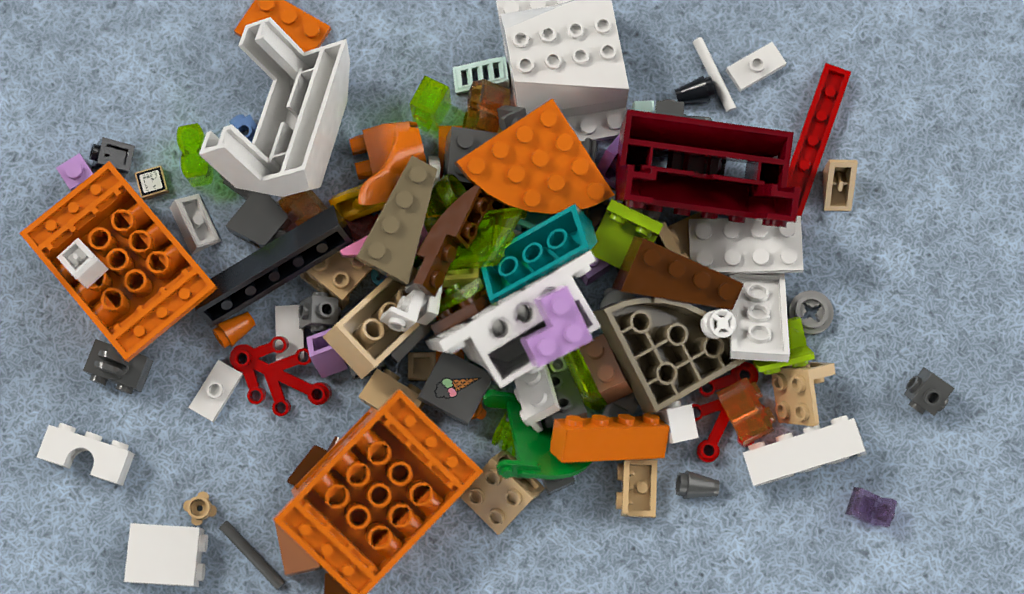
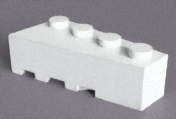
[743,415,867,487]

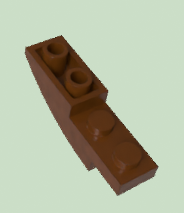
[413,185,491,297]

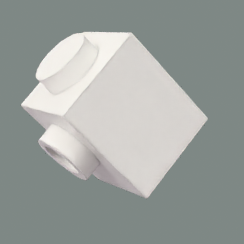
[655,400,699,444]

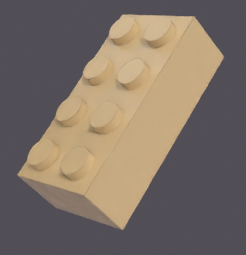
[323,266,445,379]

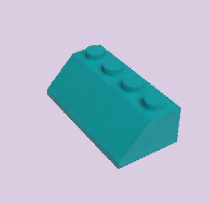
[478,204,598,304]

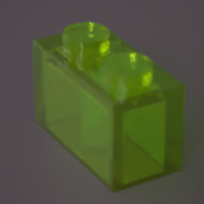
[409,75,452,132]

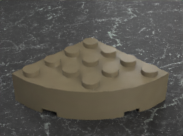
[593,297,747,413]

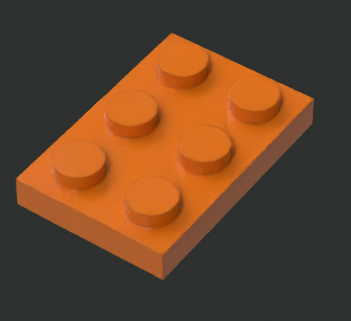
[234,0,331,52]

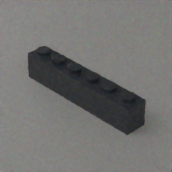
[195,205,354,328]

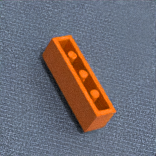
[550,413,670,463]

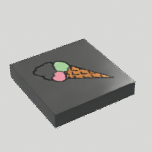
[417,352,493,426]

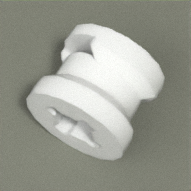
[700,309,736,339]

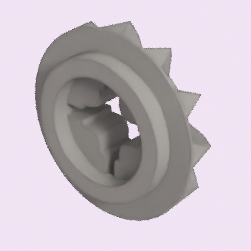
[788,290,834,335]

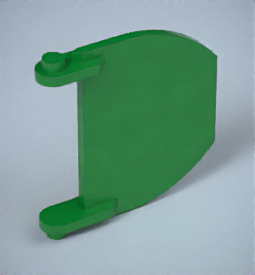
[483,389,593,479]

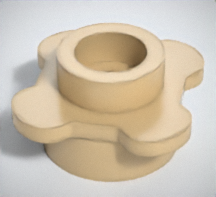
[183,491,217,526]

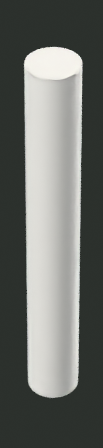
[693,37,736,113]

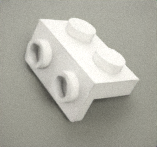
[514,365,560,433]

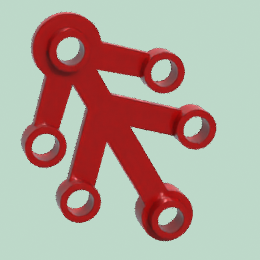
[230,336,332,416]
[692,362,767,463]

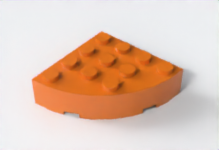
[454,98,615,214]

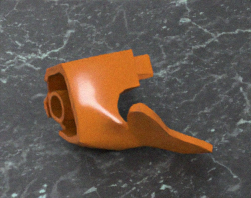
[349,121,427,205]

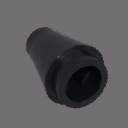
[675,76,716,104]

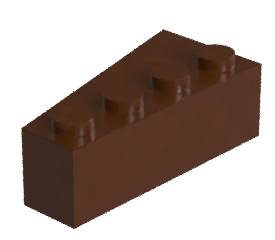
[612,236,744,310]

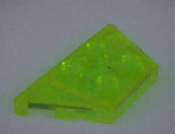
[424,207,527,271]

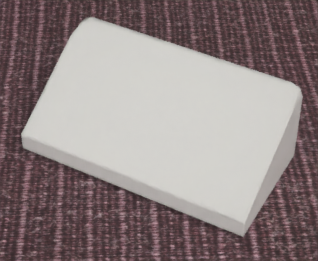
[170,194,221,255]

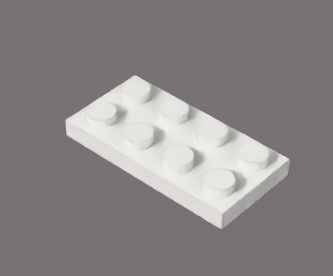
[688,216,804,275]
[728,273,790,362]

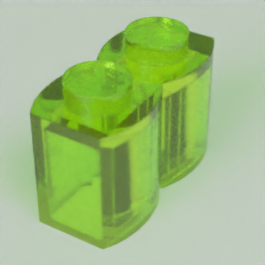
[176,123,214,187]

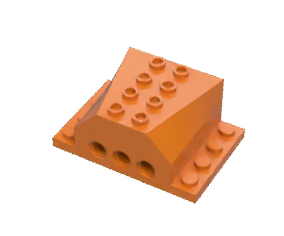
[20,161,218,362]
[273,389,484,594]

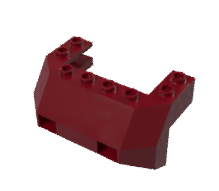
[615,109,801,227]

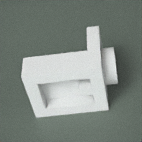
[405,278,442,325]
[380,289,425,332]

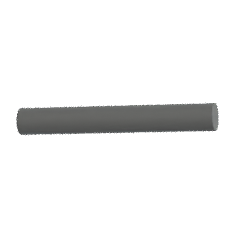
[219,521,286,591]

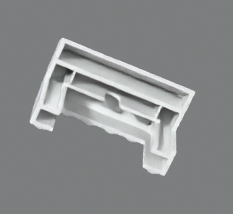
[199,17,350,197]

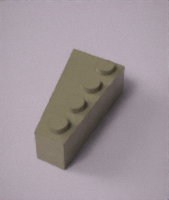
[356,156,437,286]

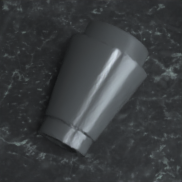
[676,470,720,499]

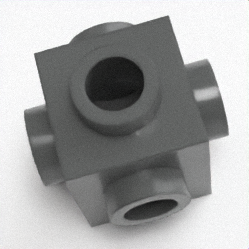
[298,292,341,334]
[904,367,955,416]

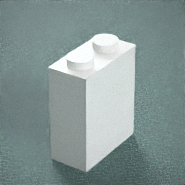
[124,523,208,587]

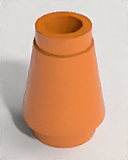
[212,312,256,349]

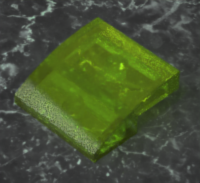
[562,348,608,411]

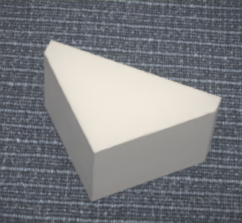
[57,238,108,289]

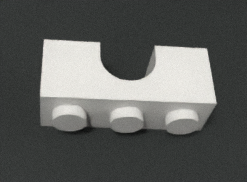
[37,423,135,486]

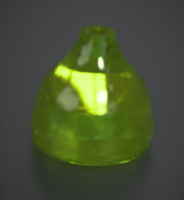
[426,173,467,216]

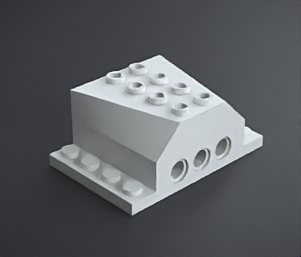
[496,0,629,143]
[424,250,601,388]

